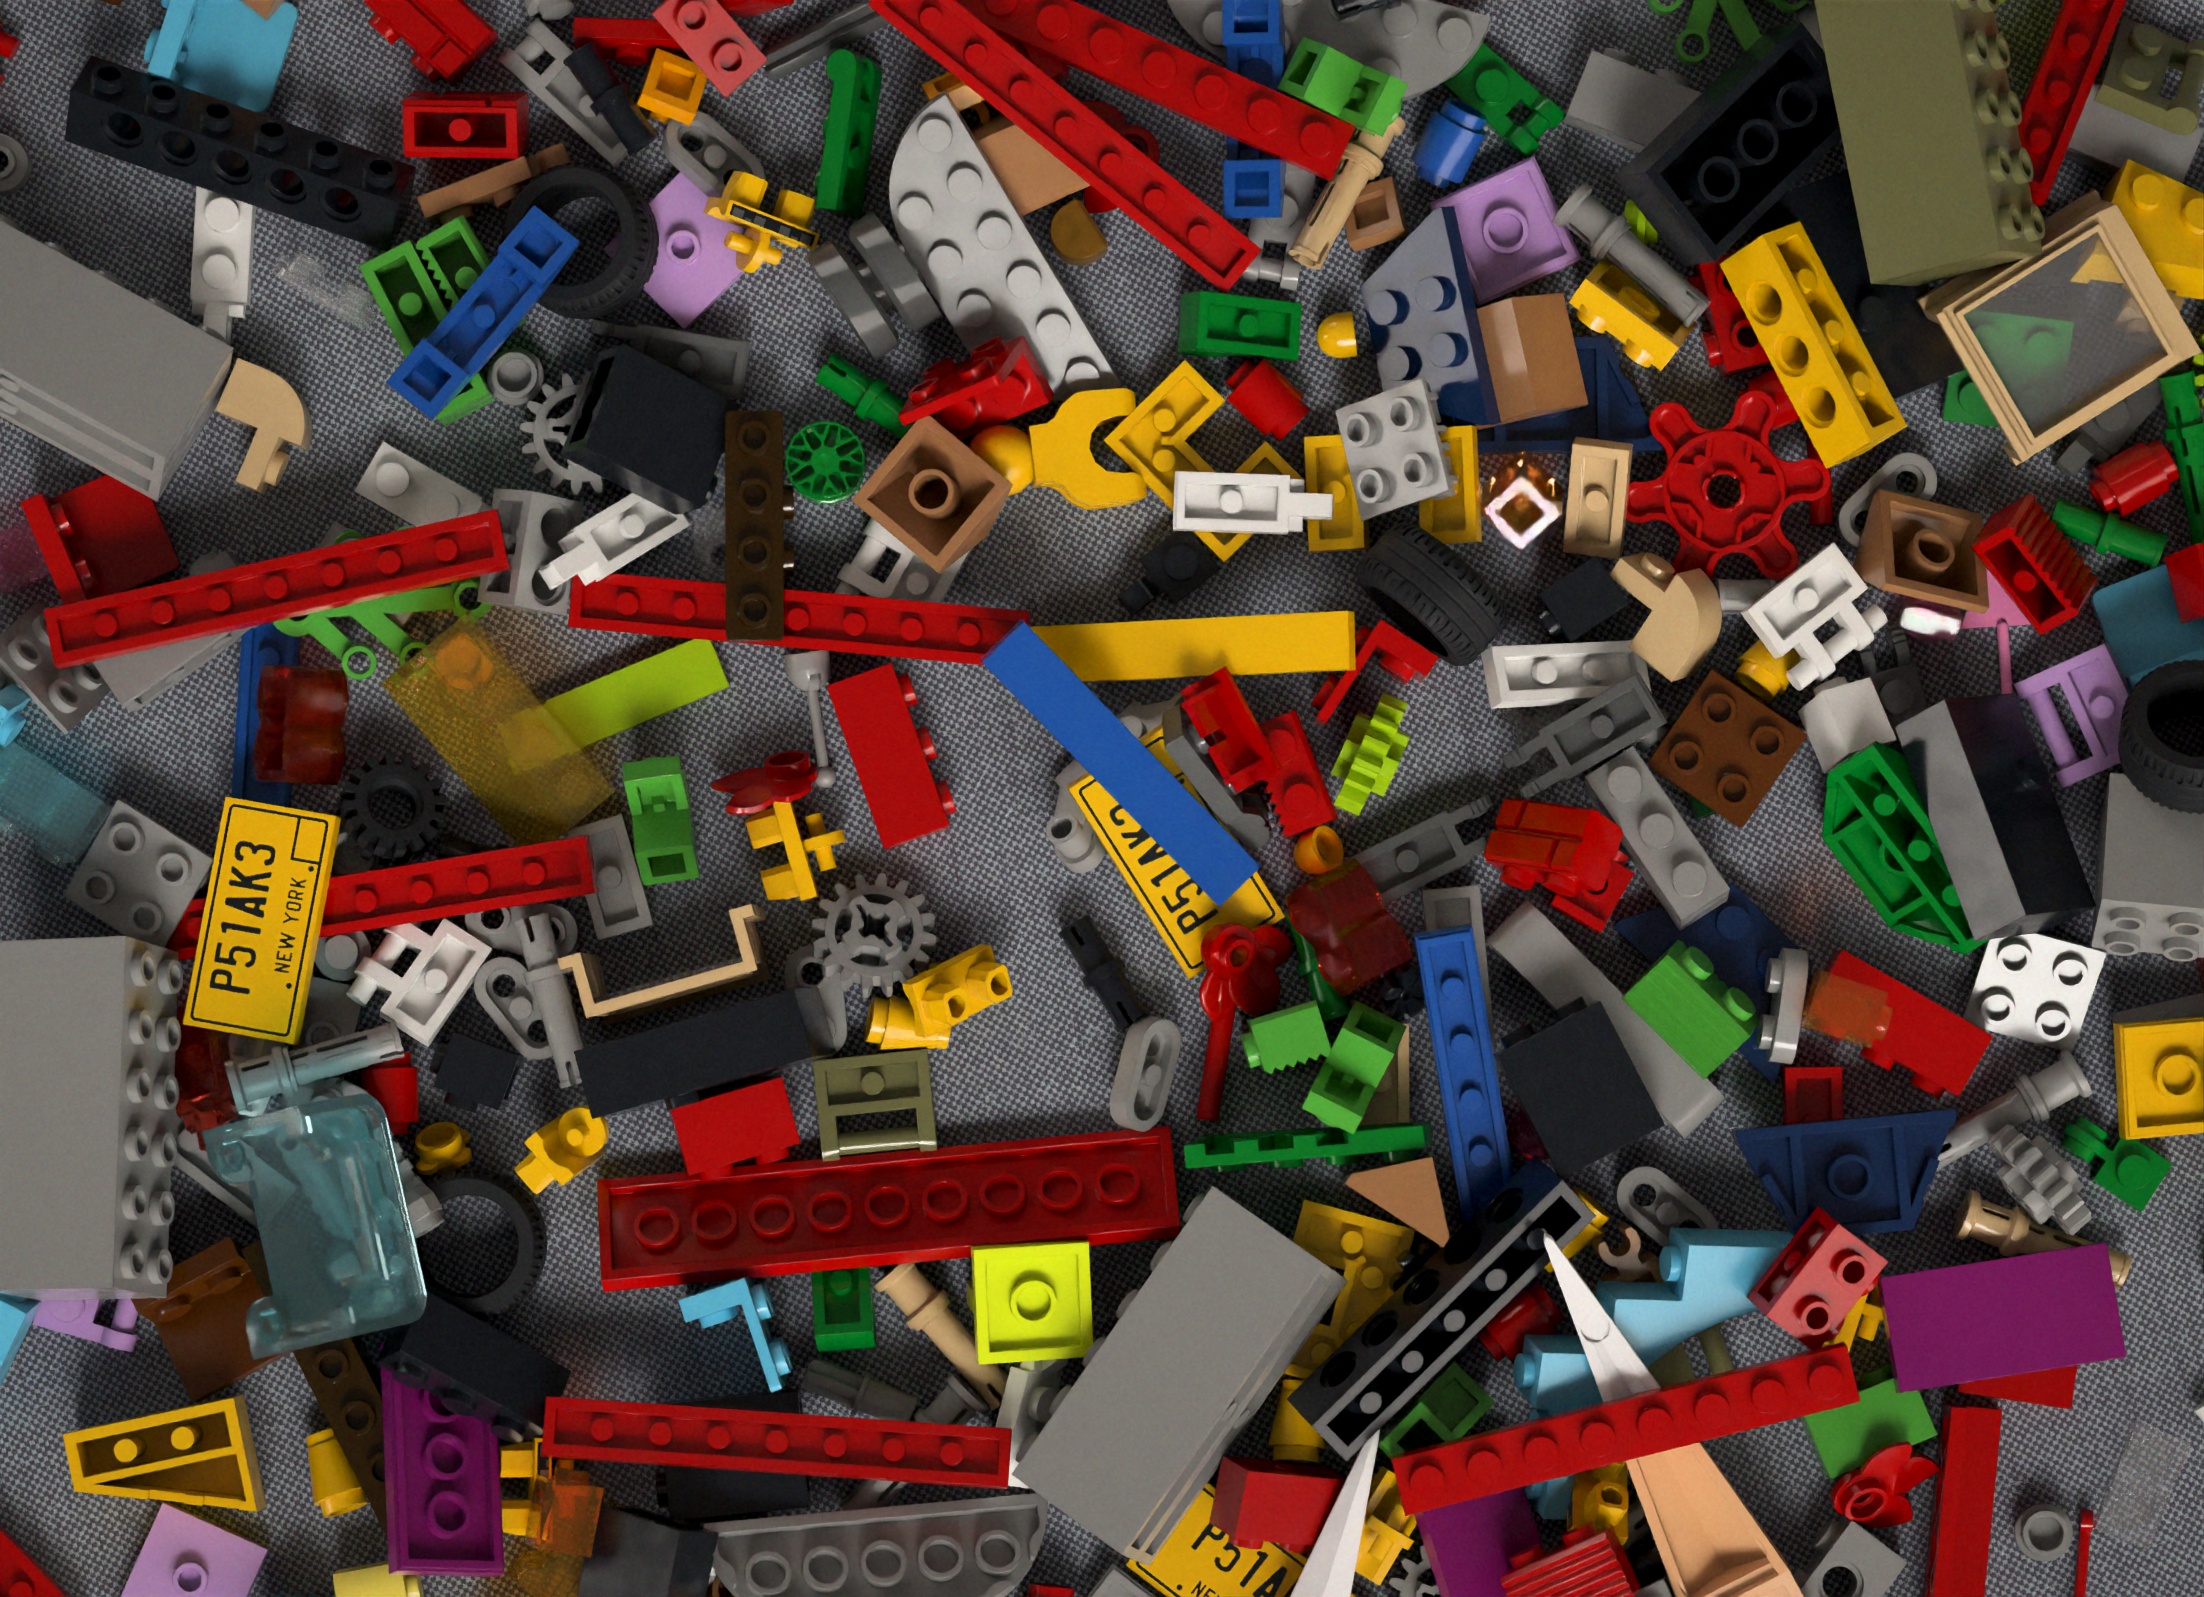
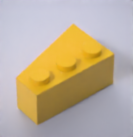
[2069,159,2204,300]
[63,1394,267,1512]

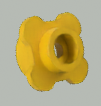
[414,1122,472,1175]

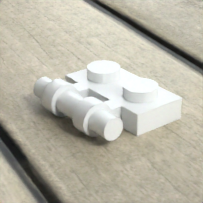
[834,518,971,603]
[1741,542,1888,691]
[346,918,492,1047]

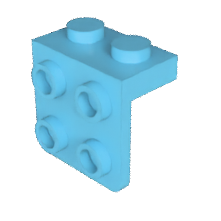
[144,0,299,113]
[2091,564,2204,690]

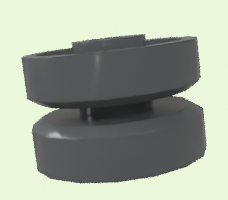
[805,211,942,361]

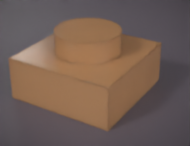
[1344,176,1409,252]

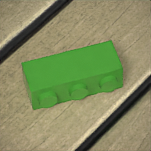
[358,240,496,426]

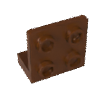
[1648,664,1808,827]
[131,1236,292,1403]

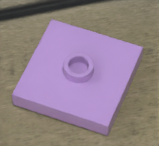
[1429,155,1582,309]
[603,172,746,329]
[120,1501,270,1597]

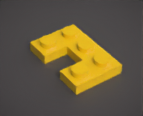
[1103,360,1306,564]
[1304,425,1482,553]
[1284,1199,1415,1379]

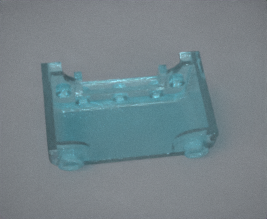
[202,1093,427,1360]

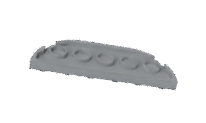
[1166,0,1492,101]
[889,90,1122,401]
[703,1493,1048,1597]

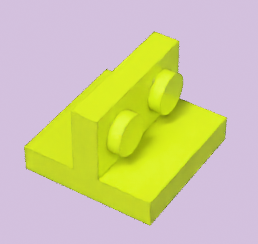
[966,1240,1093,1365]

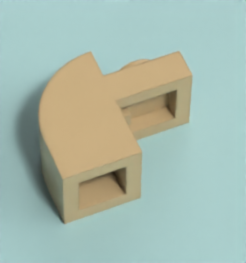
[216,358,312,495]
[1609,552,1722,682]

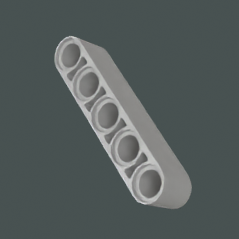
[1485,900,1725,1140]

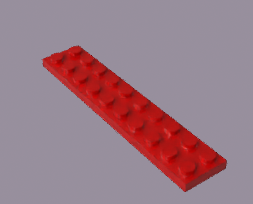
[597,1126,1181,1292]

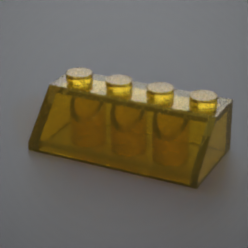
[381,609,618,846]

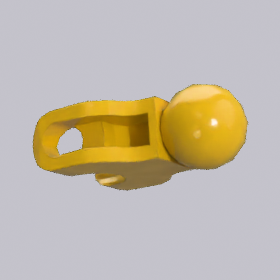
[968,388,1148,510]

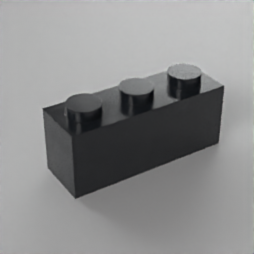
[376,1290,571,1443]

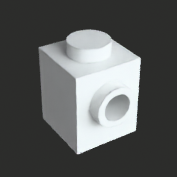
[1798,677,1897,774]

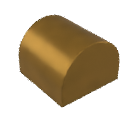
[1050,199,1108,266]

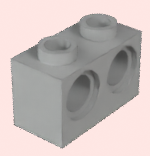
[477,488,584,616]

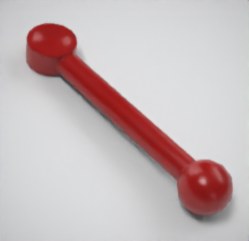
[2074,1509,2093,1597]

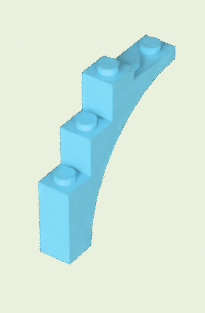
[1513,1228,1794,1519]

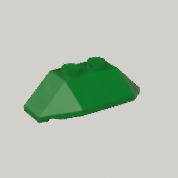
[1822,741,1991,955]

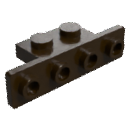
[725,411,794,642]

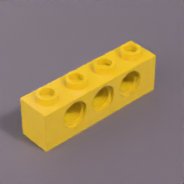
[1719,221,1907,469]

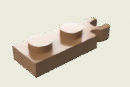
[417,143,572,226]

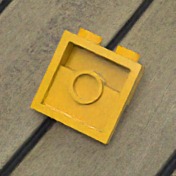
[1569,258,1697,371]

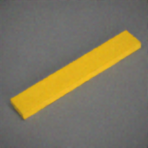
[1030,611,1356,683]

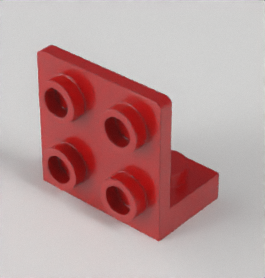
[898,335,1054,440]
[20,474,181,605]
[1311,619,1439,727]

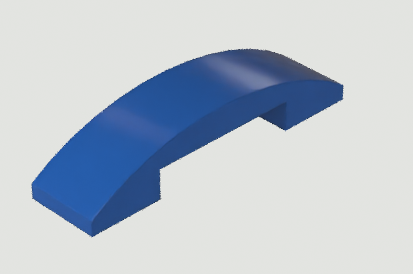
[1222,0,1287,219]
[386,205,580,420]

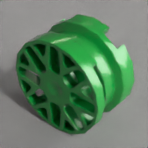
[785,421,867,505]

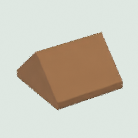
[969,114,1090,216]
[1474,293,1588,430]
[851,415,1013,574]
[1853,489,1990,614]
[1341,1155,1450,1247]

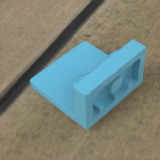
[678,1276,794,1392]

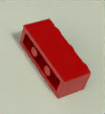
[826,663,957,851]
[1803,949,1993,1100]

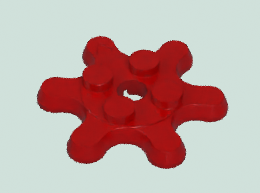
[1626,390,1831,580]

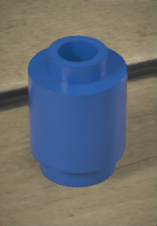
[1411,98,1487,188]

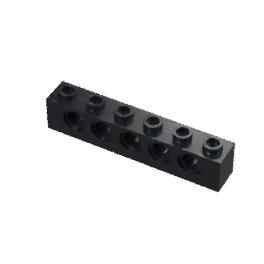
[65,55,416,252]
[1287,1155,1596,1462]

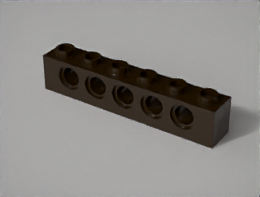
[241,1221,387,1536]

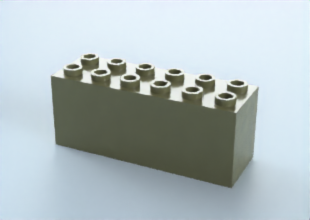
[1814,0,2045,286]

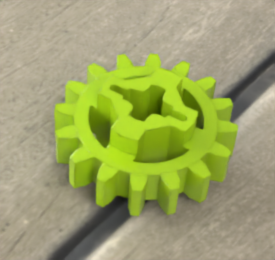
[1331,692,1411,816]

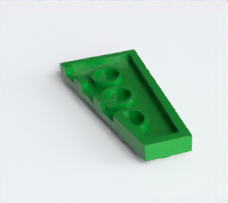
[1184,1121,1432,1172]

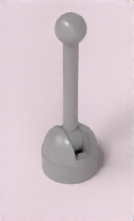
[784,650,836,788]

